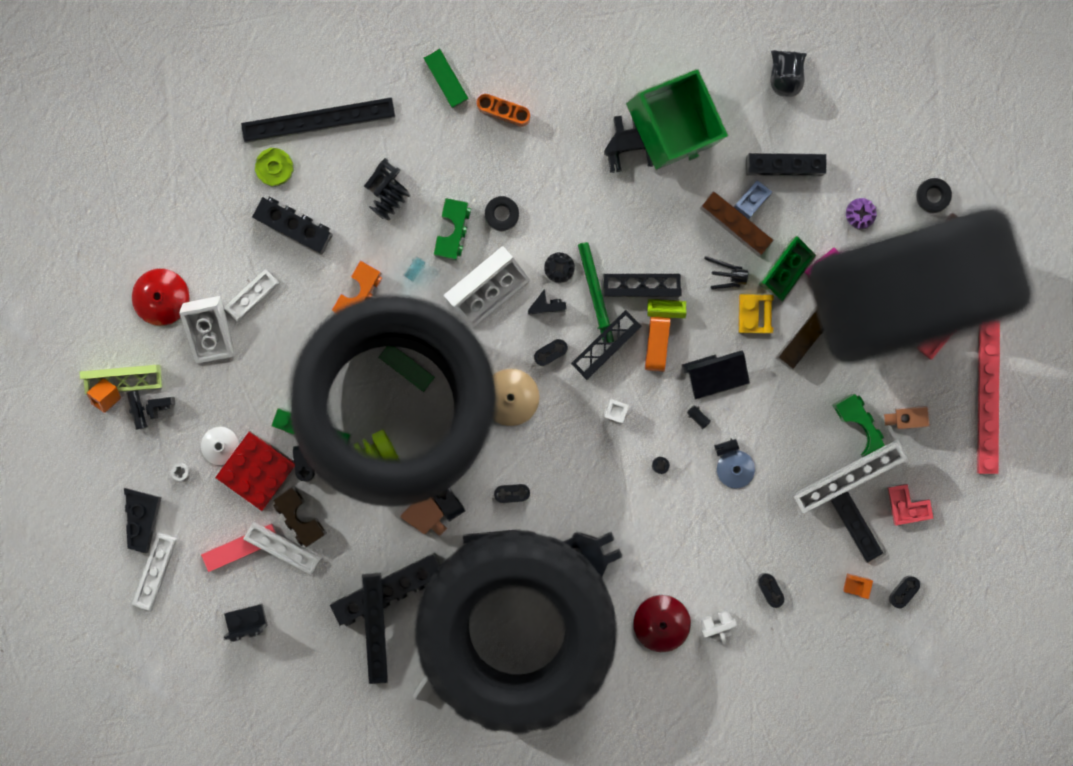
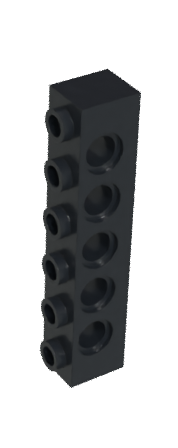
[329,553,440,627]

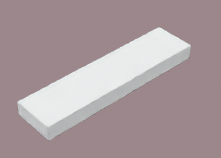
[243,522,321,575]
[132,533,177,611]

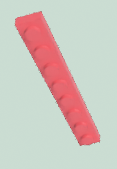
[977,323,1000,474]

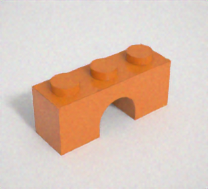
[332,260,383,312]

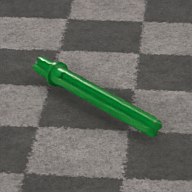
[578,242,614,343]

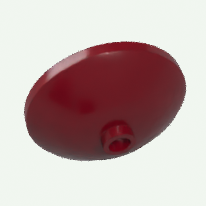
[633,595,691,652]

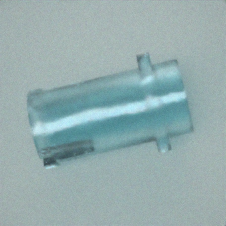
[403,256,426,282]

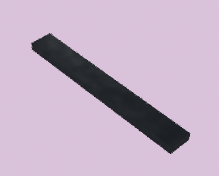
[241,97,395,143]

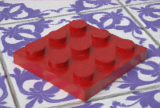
[215,431,295,511]

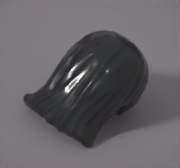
[770,50,807,97]

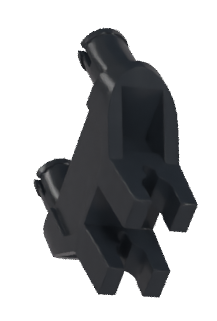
[604,115,653,173]
[563,531,622,577]

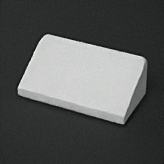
[413,676,433,701]

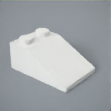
[179,296,233,364]

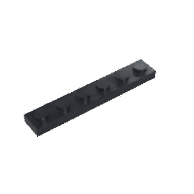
[362,573,388,684]

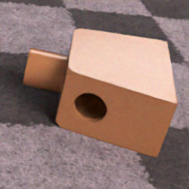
[884,406,930,429]
[400,497,447,536]

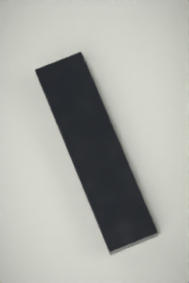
[830,491,883,563]

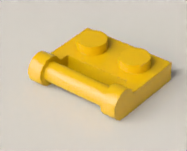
[738,294,774,333]

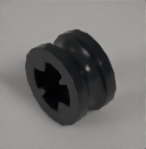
[652,456,670,474]

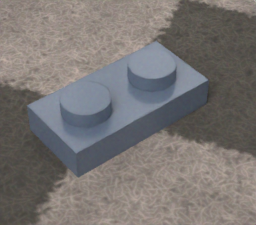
[734,180,772,219]

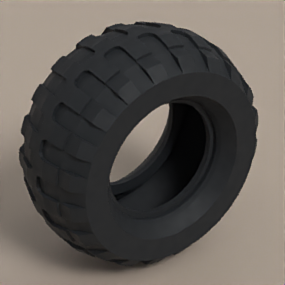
[415,530,617,734]

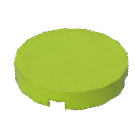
[255,148,294,186]

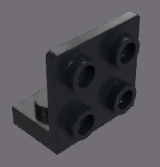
[223,604,268,642]

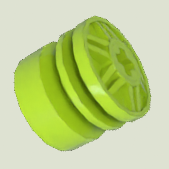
[354,429,400,461]

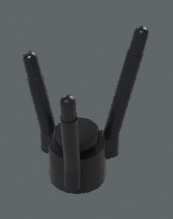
[704,256,748,289]

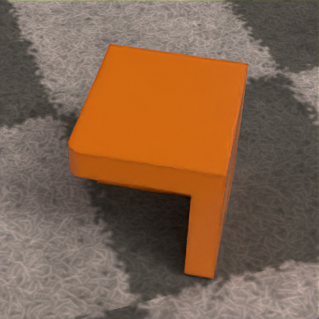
[87,378,121,413]
[843,573,873,599]

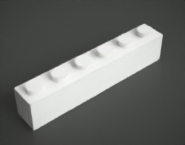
[794,439,908,513]

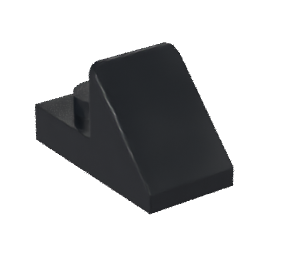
[528,289,567,315]

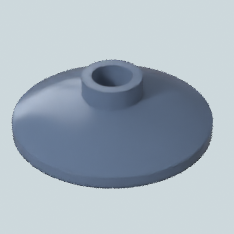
[717,450,755,488]

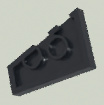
[124,488,162,553]

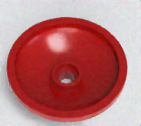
[132,268,190,326]

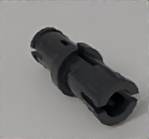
[126,390,148,430]

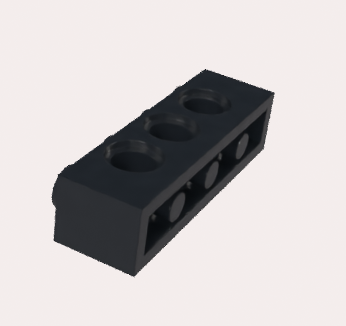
[746,153,827,176]
[252,196,333,254]

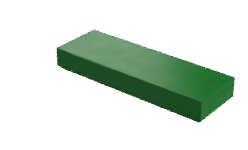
[424,49,469,109]
[378,346,435,392]

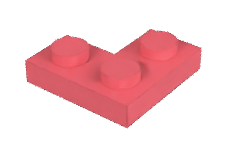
[887,484,934,525]

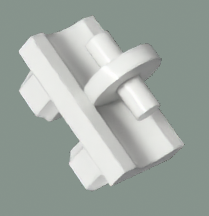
[701,610,737,644]

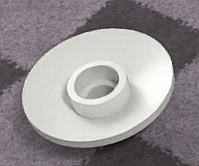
[201,427,239,465]

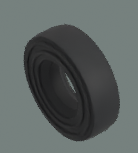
[916,178,952,213]
[485,196,519,231]

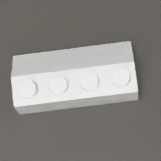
[444,246,530,328]

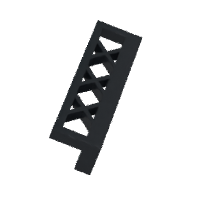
[604,274,682,297]
[571,310,642,380]

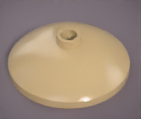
[494,369,539,426]

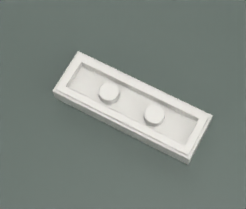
[224,269,280,322]

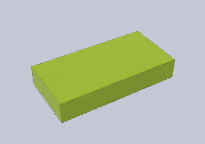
[647,299,686,319]

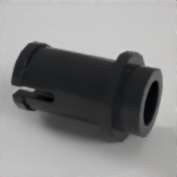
[686,405,711,429]
[714,438,739,456]

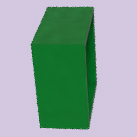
[626,69,728,170]

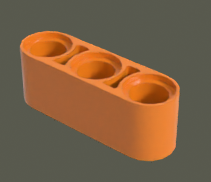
[477,94,530,127]
[645,317,670,372]

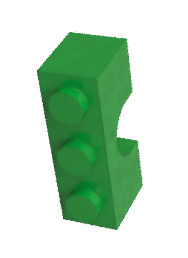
[434,198,471,260]

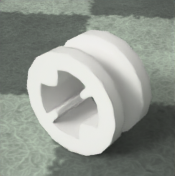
[171,463,190,481]

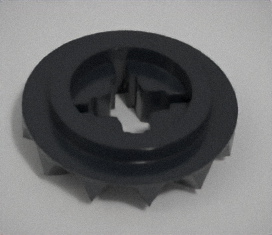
[544,252,575,283]

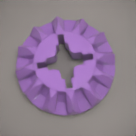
[846,198,877,229]

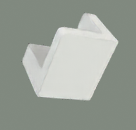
[604,399,629,424]

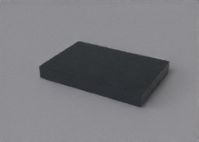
[687,350,750,399]

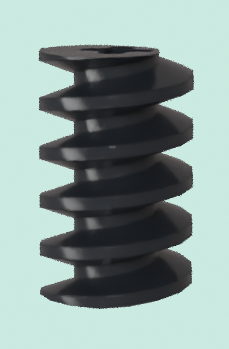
[369,178,410,220]

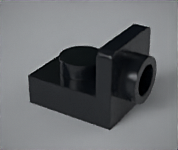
[146,396,176,419]

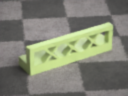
[79,365,162,394]

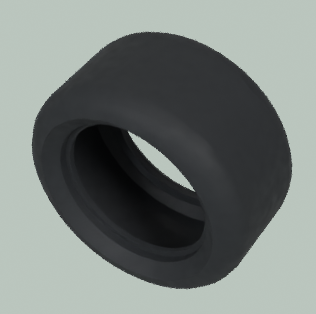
[808,206,1033,364]
[289,295,497,507]

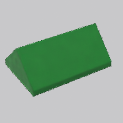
[759,236,816,302]

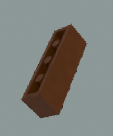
[700,191,773,257]

